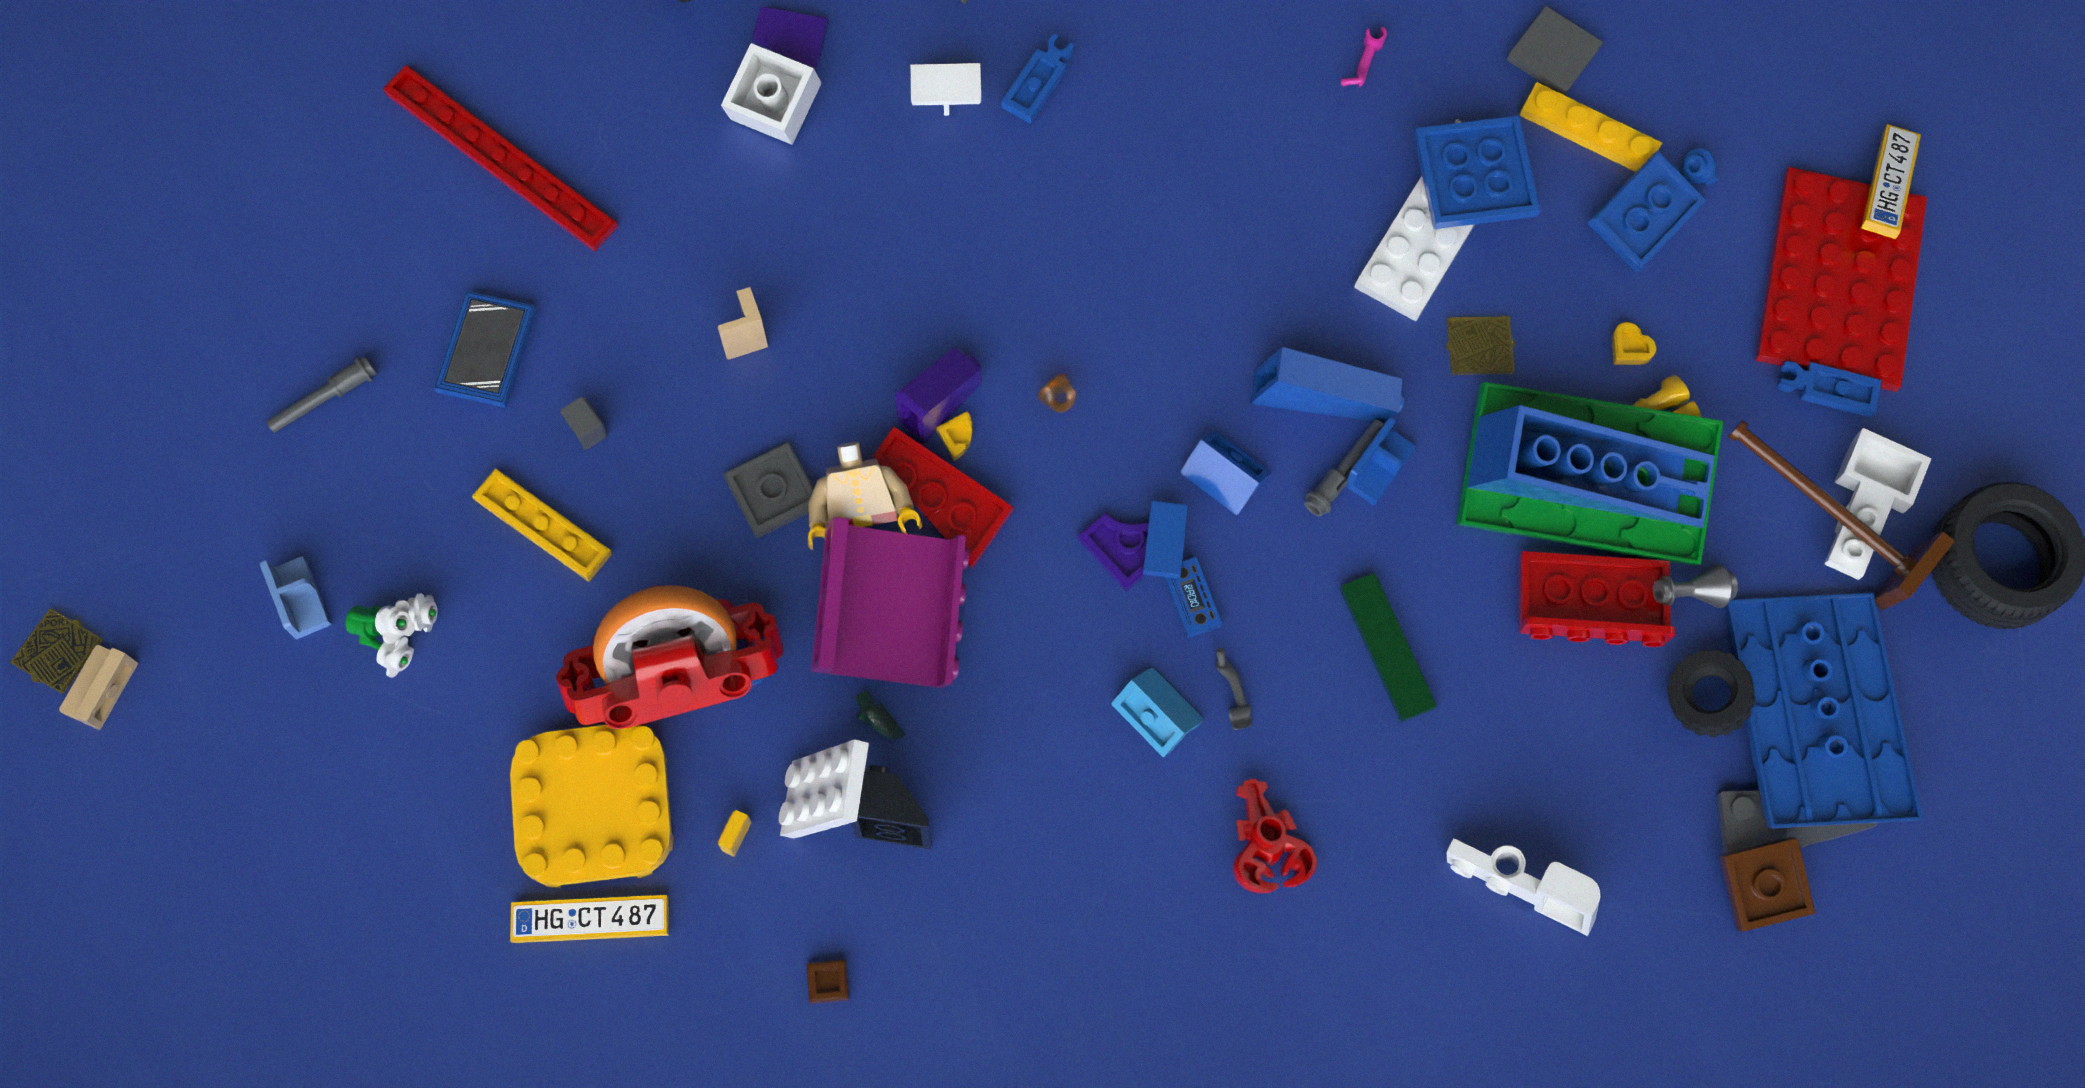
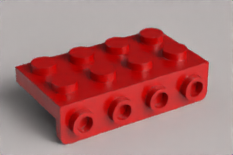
[1519,551,1675,647]

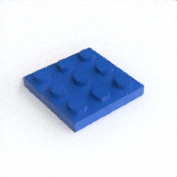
[1413,116,1541,229]

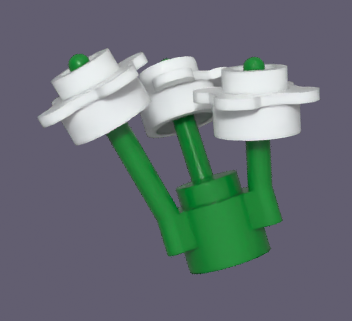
[346,593,437,678]

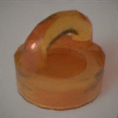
[1037,373,1076,413]

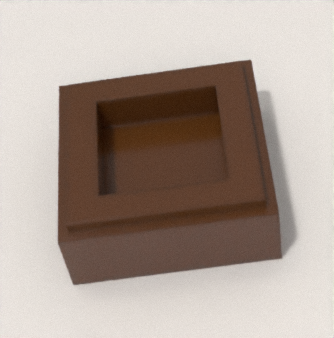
[806,959,849,1004]

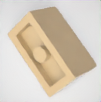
[717,287,768,360]
[59,645,138,730]

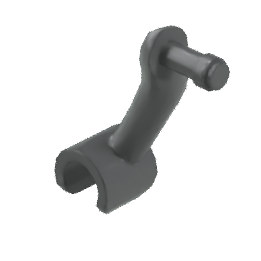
[1214,648,1252,730]

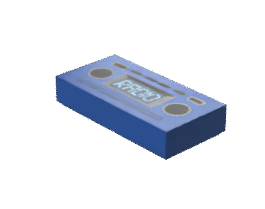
[1163,556,1223,638]

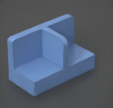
[259,556,332,640]

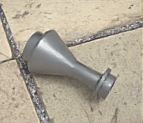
[1652,564,1738,608]

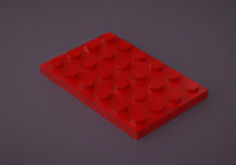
[1755,167,1927,392]

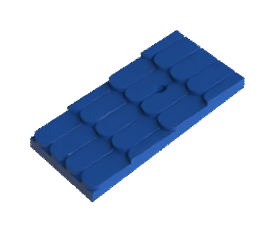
[1724,593,1923,828]

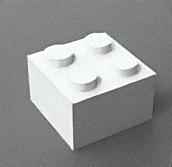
[721,43,821,145]

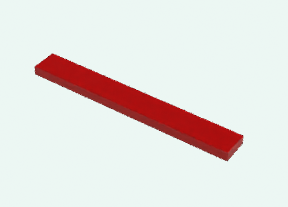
[383,65,618,252]

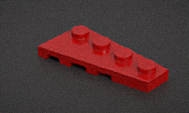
[873,427,1014,569]

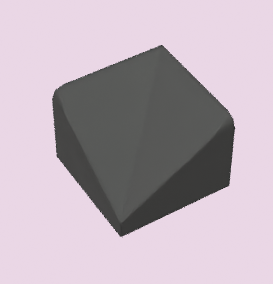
[561,396,607,450]

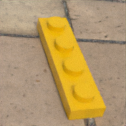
[1519,82,1662,172]

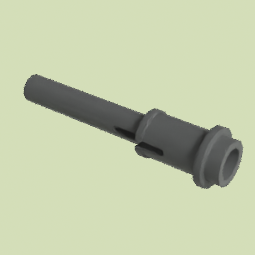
[266,356,377,433]
[1304,419,1384,517]

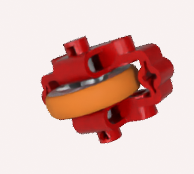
[556,585,784,729]

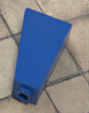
[1250,347,1405,423]

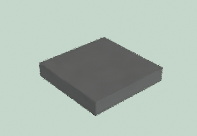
[1507,6,1603,95]
[723,442,814,539]

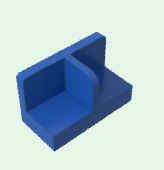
[1346,417,1417,506]

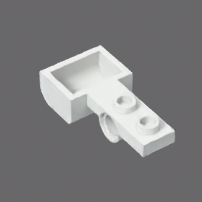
[1824,428,1932,580]
[1447,838,1600,936]

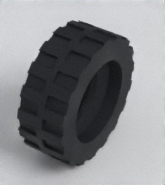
[1667,649,1756,737]

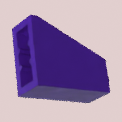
[895,347,982,443]

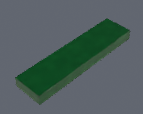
[1340,573,1437,723]

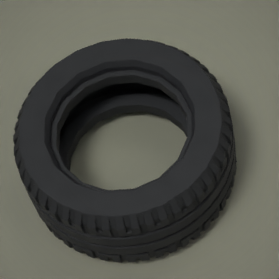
[1931,481,2085,629]

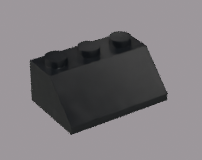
[851,765,932,849]

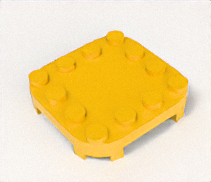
[510,725,674,888]

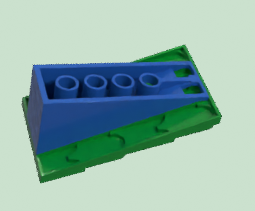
[1456,382,1724,565]

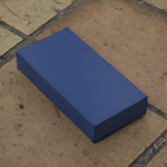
[1143,501,1188,579]

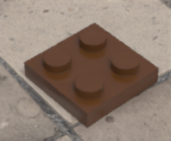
[1719,837,1816,932]

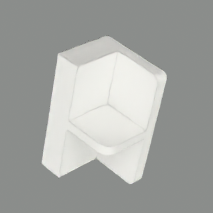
[910,63,981,116]

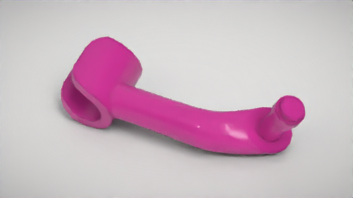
[1340,27,1387,87]

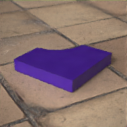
[753,6,828,72]
[1077,512,1149,592]

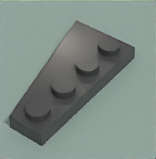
[1717,791,1877,854]

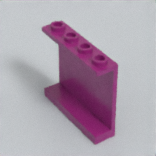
[811,517,969,688]

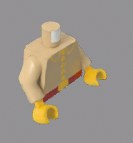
[808,442,922,550]

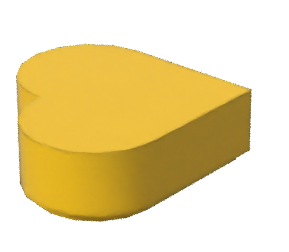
[1611,322,1657,365]

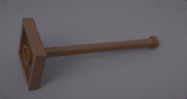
[1728,420,1955,610]

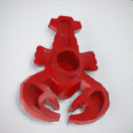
[1232,779,1317,893]

